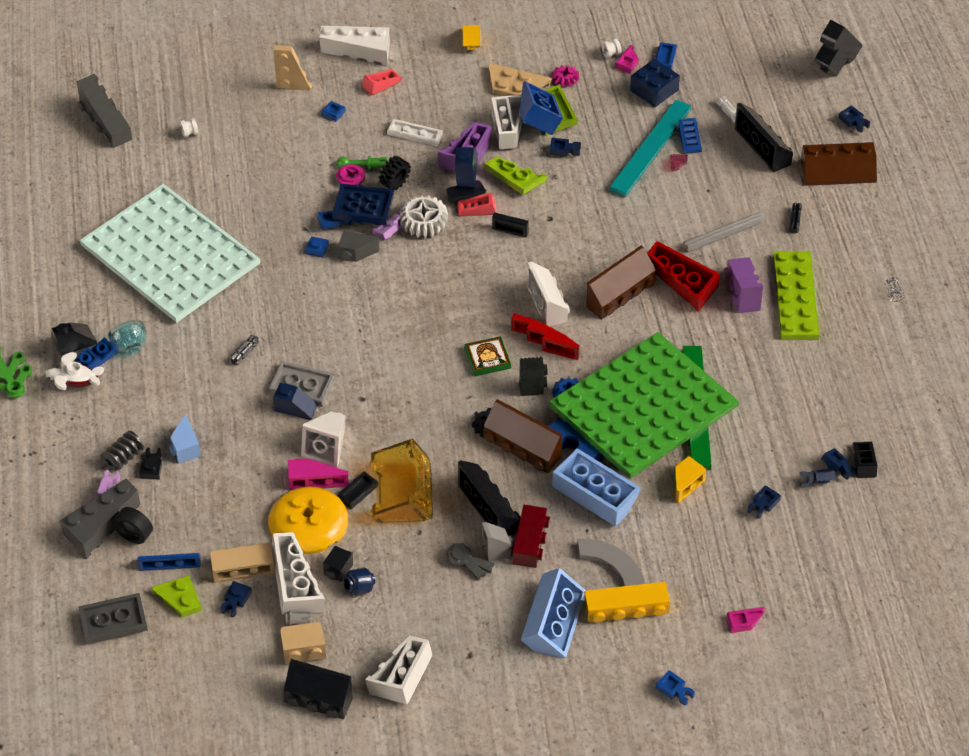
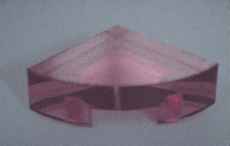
[670,154,688,172]

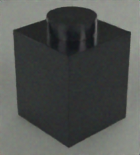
[323,546,353,582]

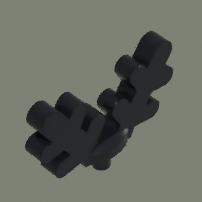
[472,408,491,438]

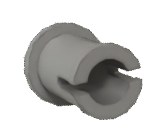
[285,611,311,626]

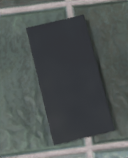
[492,212,529,237]
[337,471,379,510]

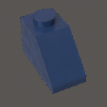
[455,147,478,188]
[273,383,318,420]

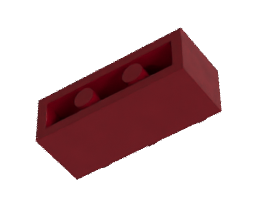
[513,504,550,568]

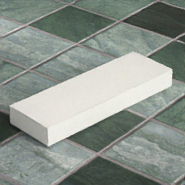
[387,119,443,147]

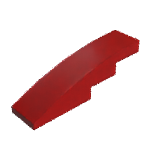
[511,313,580,360]

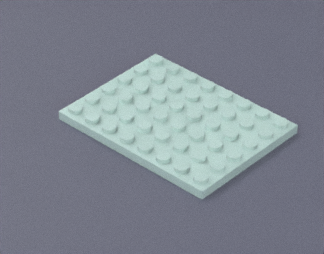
[80,184,260,323]

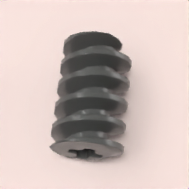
[100,430,145,471]

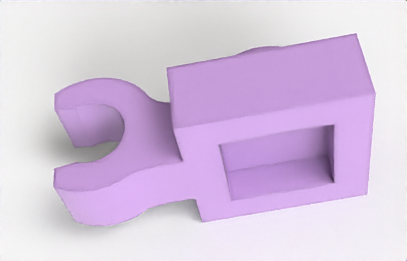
[372,214,403,240]
[97,470,120,496]

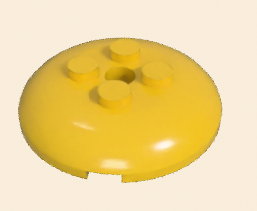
[268,486,348,554]

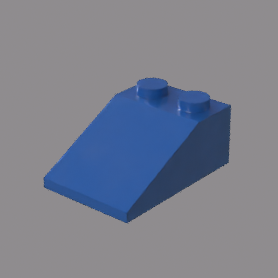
[520,81,563,135]

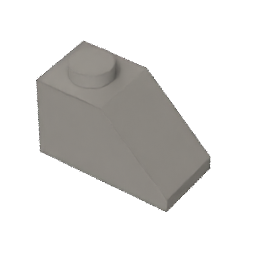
[482,522,514,562]

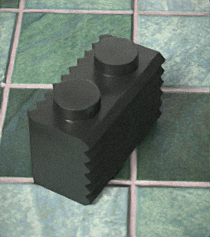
[519,357,548,396]

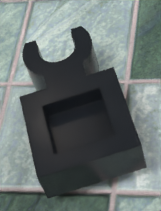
[139,448,162,480]

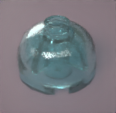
[108,320,147,355]

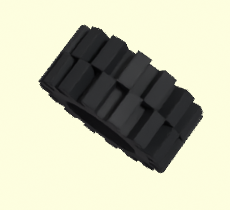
[379,156,411,191]

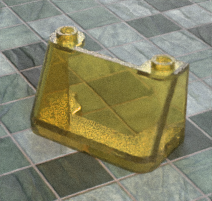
[370,438,433,523]

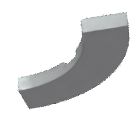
[578,539,645,586]

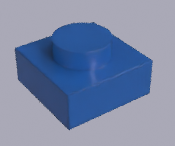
[306,236,329,258]

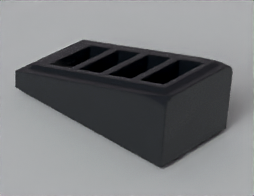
[853,441,878,478]

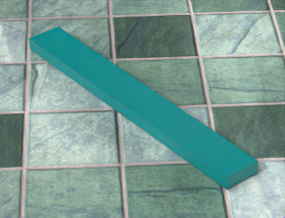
[610,100,691,197]

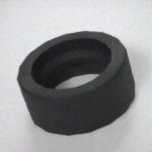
[113,507,153,544]

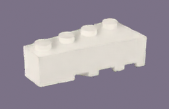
[320,26,390,66]
[272,532,325,615]

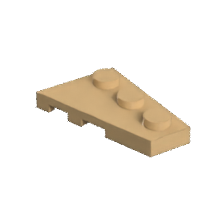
[274,45,312,90]

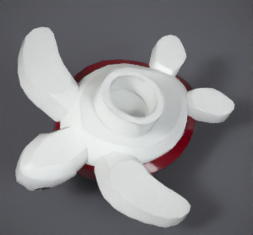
[45,352,104,390]

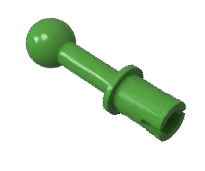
[336,156,388,170]

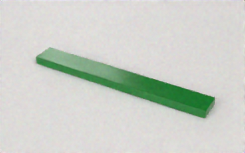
[682,346,712,470]

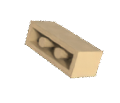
[210,542,275,583]

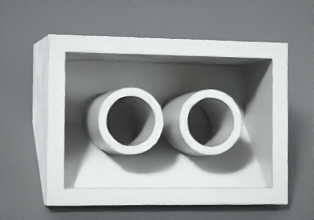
[527,262,570,326]

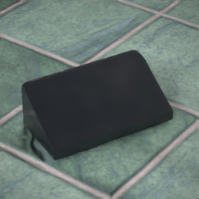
[446,180,486,202]

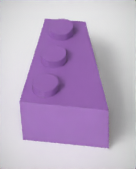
[438,122,492,172]
[724,257,763,313]

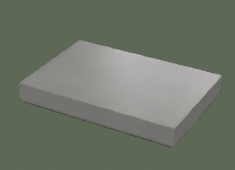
[268,361,335,407]

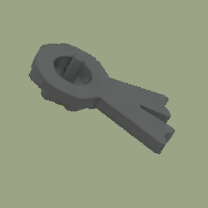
[447,543,495,581]

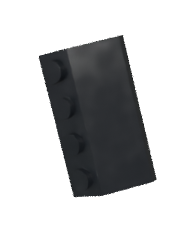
[734,103,793,172]
[458,460,520,536]

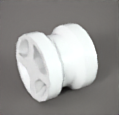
[602,38,621,58]
[180,118,198,138]

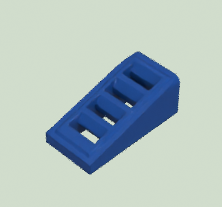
[678,118,702,154]

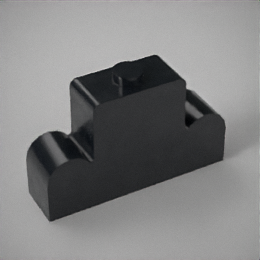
[814,19,863,76]

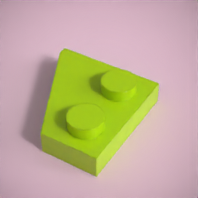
[151,575,202,617]

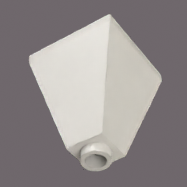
[301,411,346,467]

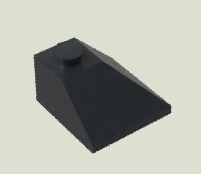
[51,322,97,356]

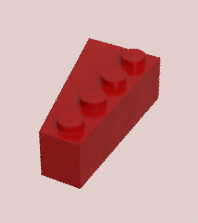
[647,241,719,312]

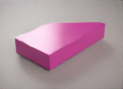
[615,45,639,74]
[727,607,765,633]

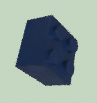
[630,58,680,108]

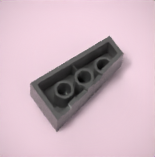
[76,74,132,148]

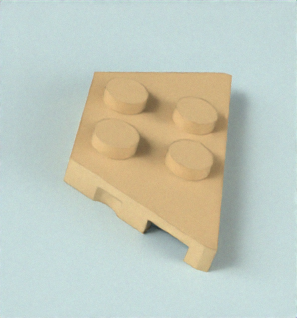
[488,63,552,96]

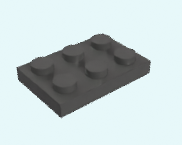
[78,593,148,644]

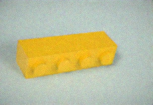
[584,582,670,623]

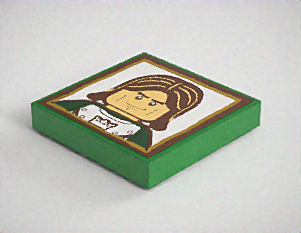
[464,336,511,376]

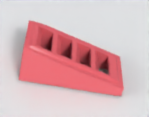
[362,69,402,95]
[457,192,496,216]

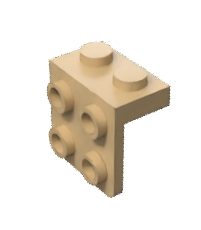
[280,622,326,664]

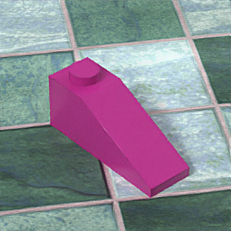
[288,458,349,490]

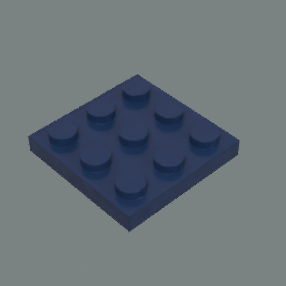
[332,184,394,225]

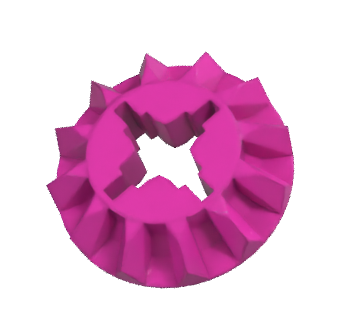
[552,65,579,87]
[336,164,365,185]

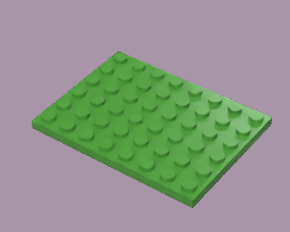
[548,332,739,479]

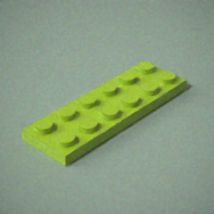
[773,251,819,340]

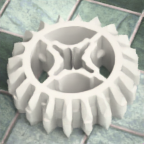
[399,195,448,238]

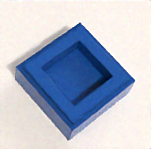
[321,101,346,122]

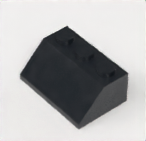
[283,659,353,719]

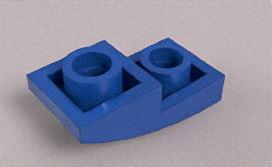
[74,337,118,369]

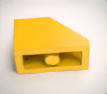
[462,25,480,50]
[674,456,706,503]

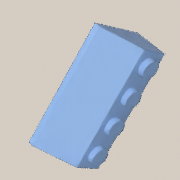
[552,448,641,527]
[521,568,586,658]

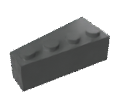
[60,478,141,559]

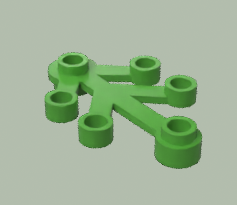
[0,347,32,398]

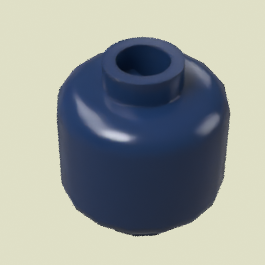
[343,567,375,596]

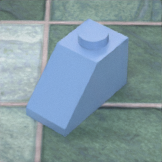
[169,416,201,463]

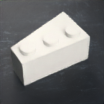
[491,94,523,149]
[365,635,433,704]

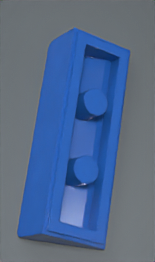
[138,553,201,571]

